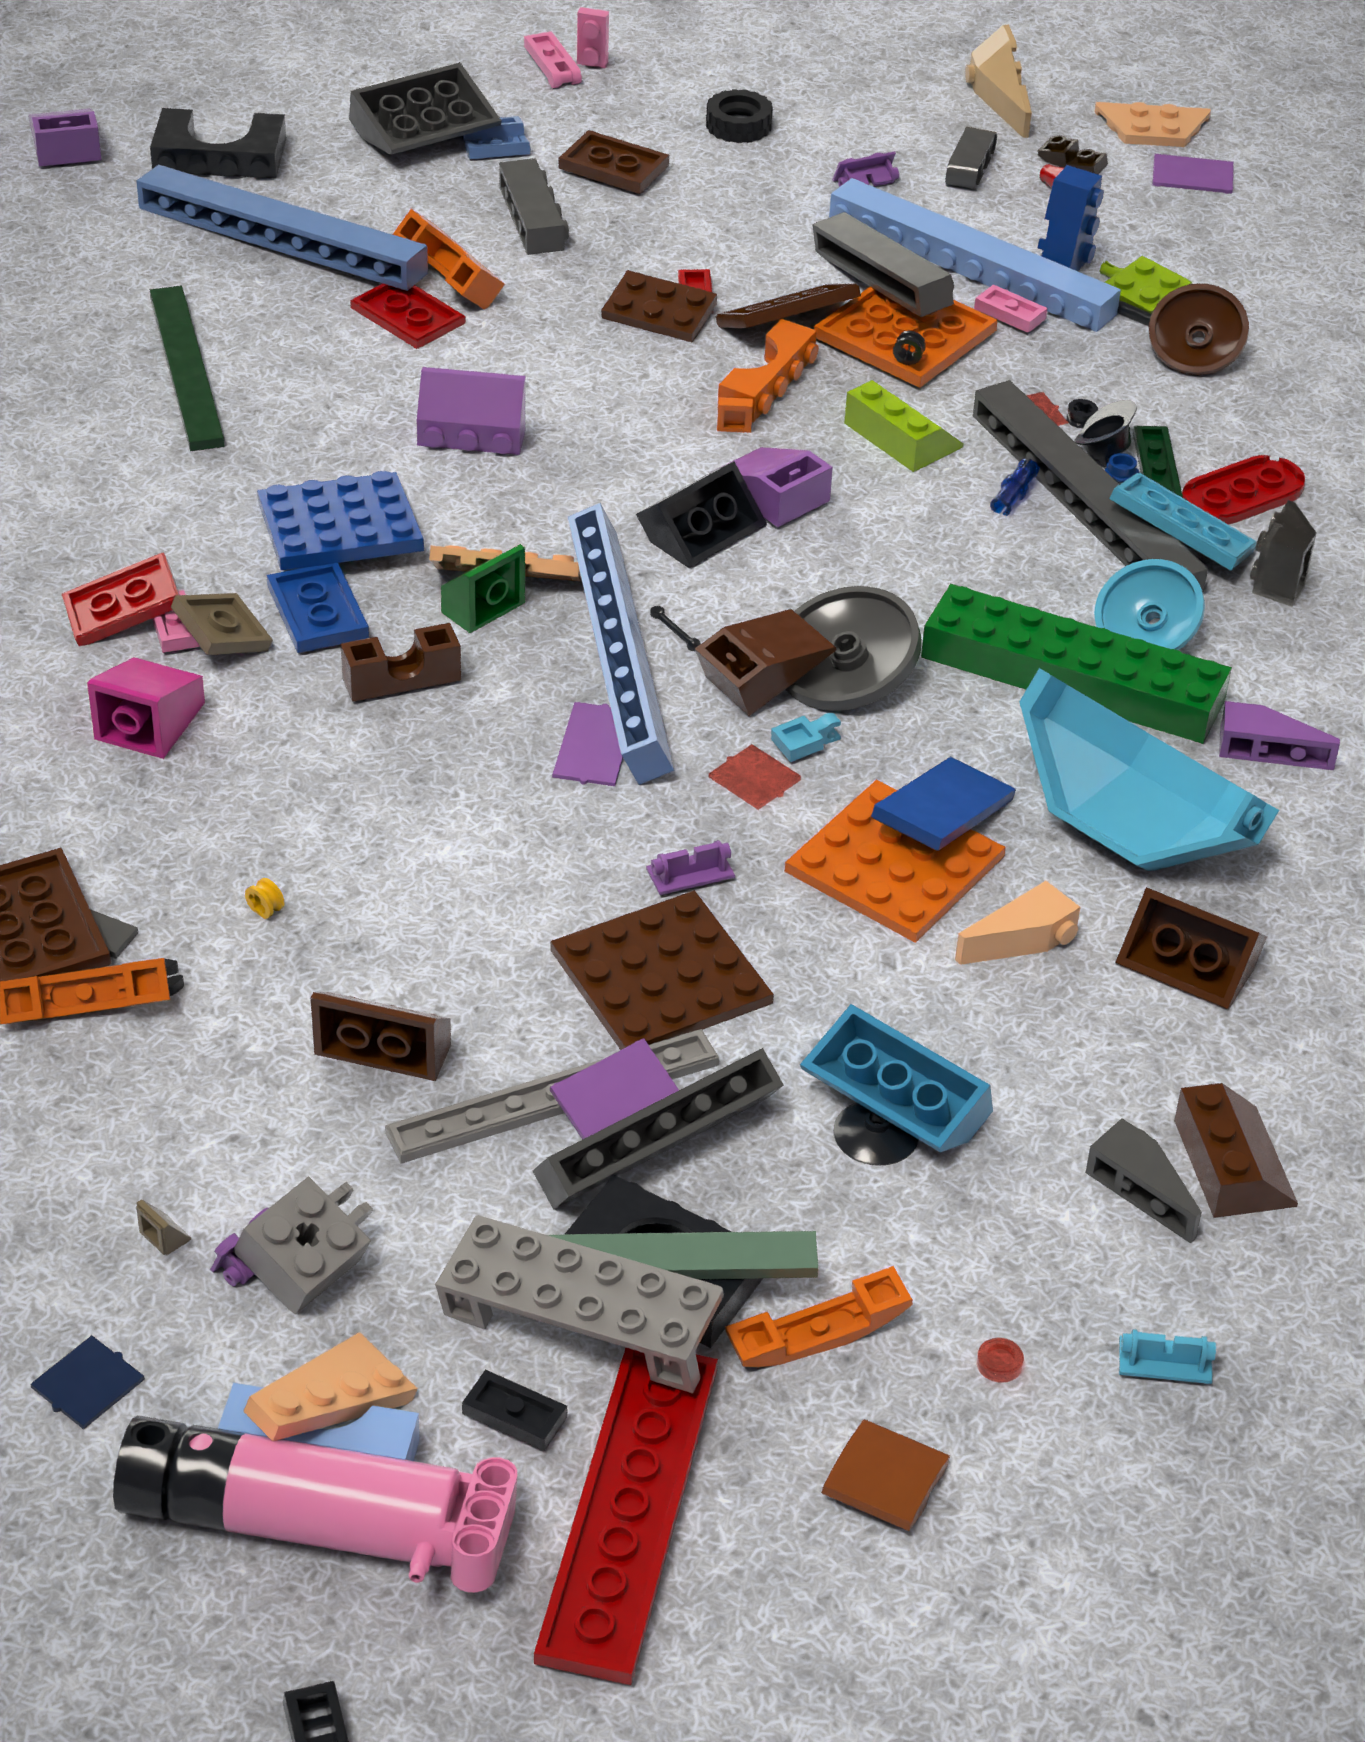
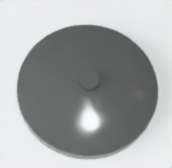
[785,586,922,711]

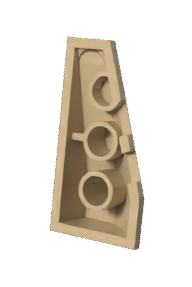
[965,25,1032,138]

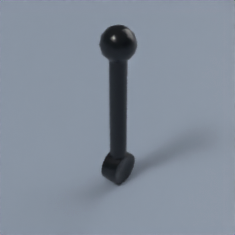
[650,606,701,652]

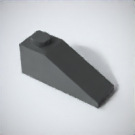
[1085,1118,1202,1244]

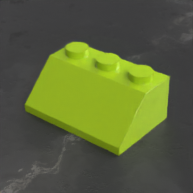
[844,380,964,472]

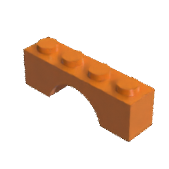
[392,209,505,309]
[717,319,819,423]

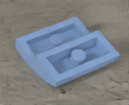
[462,116,530,159]

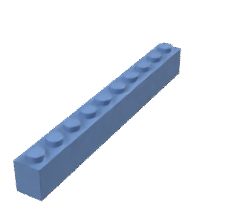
[136,165,428,291]
[568,503,674,785]

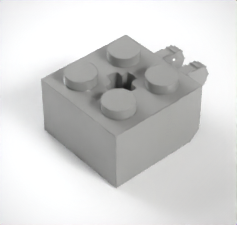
[233,1176,373,1315]

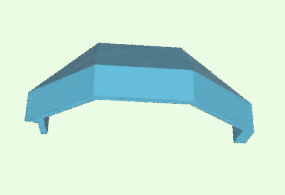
[1019,668,1280,871]

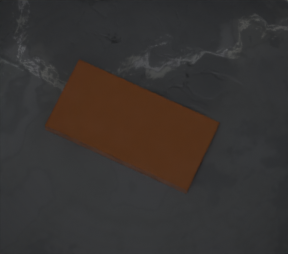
[715,284,861,328]

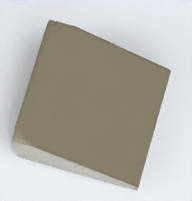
[136,1199,191,1255]

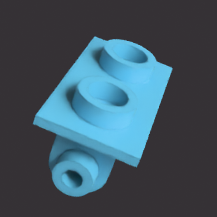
[1119,1329,1216,1384]

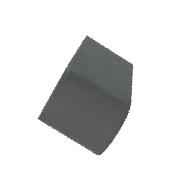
[945,126,997,190]

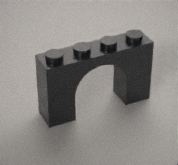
[150,108,286,179]
[565,1175,763,1348]

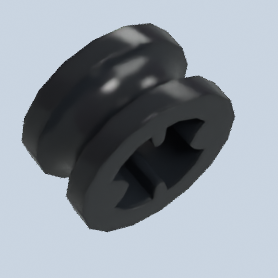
[893,330,926,365]
[1066,399,1098,428]

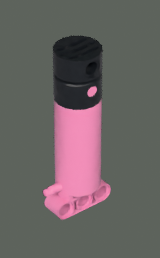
[113,1415,517,1592]

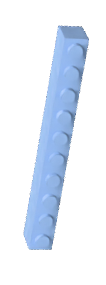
[829,178,1121,332]

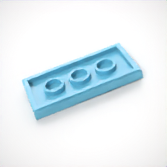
[1109,473,1258,570]

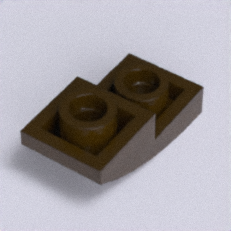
[1037,135,1108,174]

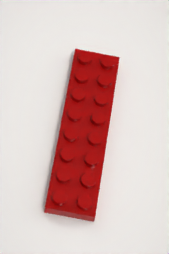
[534,1347,718,1685]

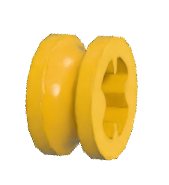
[245,878,285,919]

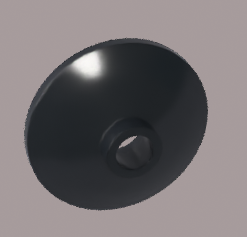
[833,1102,919,1166]

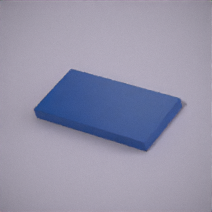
[871,757,1016,851]

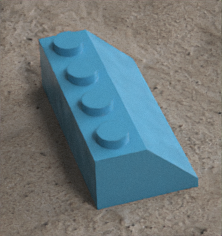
[800,1004,993,1152]

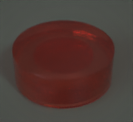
[976,1338,1024,1383]

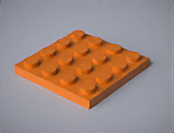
[814,287,998,388]
[784,779,1006,943]

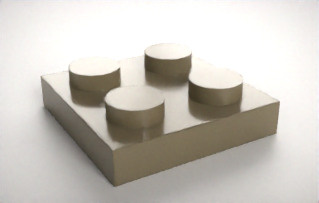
[171,593,273,655]

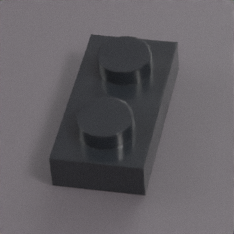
[462,1369,567,1451]

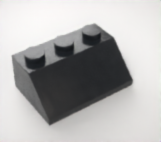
[636,461,767,568]

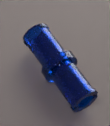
[990,458,1039,516]

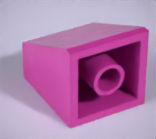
[87,657,205,759]

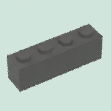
[499,158,569,255]

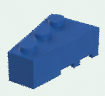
[1037,165,1104,271]

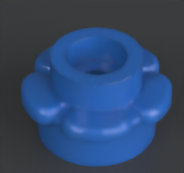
[1105,453,1139,482]

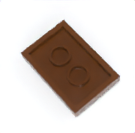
[558,130,669,194]
[601,270,717,342]

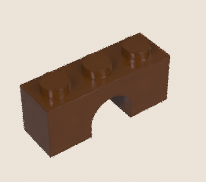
[341,623,461,702]

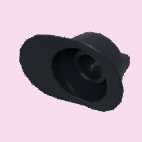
[1074,400,1137,467]

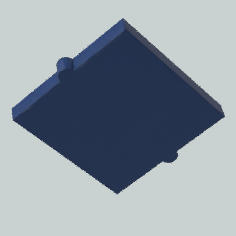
[30,1335,145,1430]

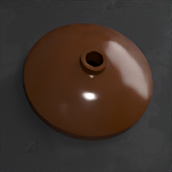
[1149,283,1249,375]

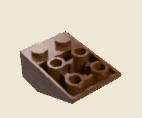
[695,609,837,716]

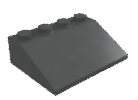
[349,63,502,155]

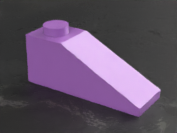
[1219,701,1340,771]

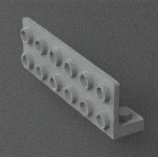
[435,1215,724,1393]

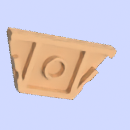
[1095,102,1211,147]

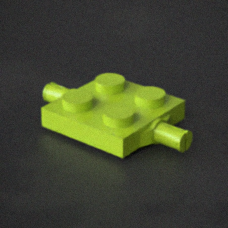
[1099,256,1192,313]

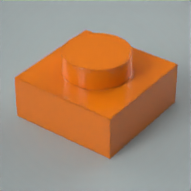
[717,397,753,433]

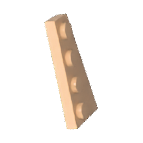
[429,545,581,581]
[243,1332,418,1441]

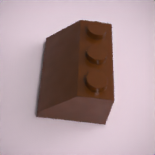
[1115,887,1268,1009]
[310,992,451,1081]
[1174,1083,1298,1218]

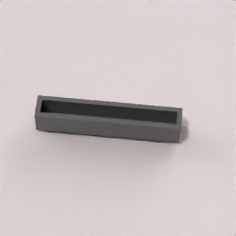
[812,212,954,317]

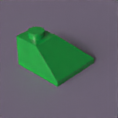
[441,544,525,633]

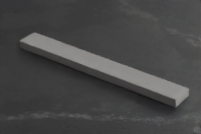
[385,1029,719,1164]

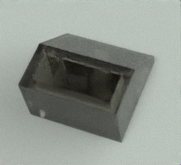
[1250,500,1317,607]

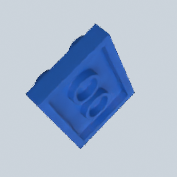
[267,563,369,653]

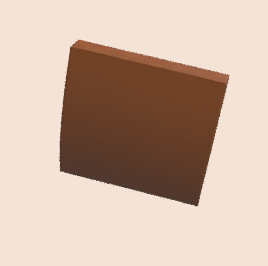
[822,1419,950,1531]

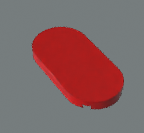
[1182,455,1305,525]

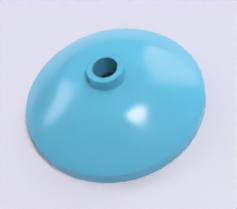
[1094,559,1205,650]

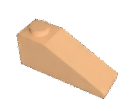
[955,881,1080,965]

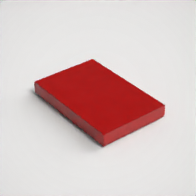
[350,283,466,349]
[62,552,180,646]

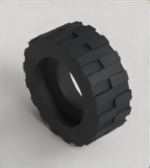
[706,89,773,143]

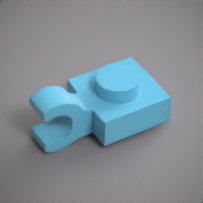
[771,713,841,762]

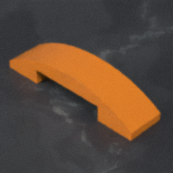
[0,958,170,1025]
[725,1266,912,1367]

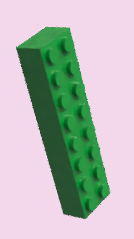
[921,583,1232,744]

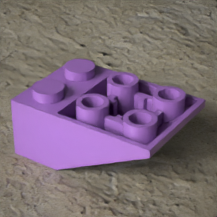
[28,108,101,167]
[709,447,833,527]

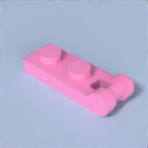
[524,31,582,88]

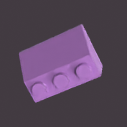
[416,367,526,455]

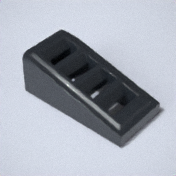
[282,1681,349,1742]

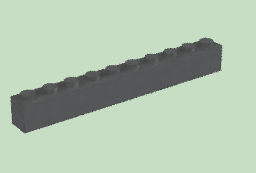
[973,380,1208,593]

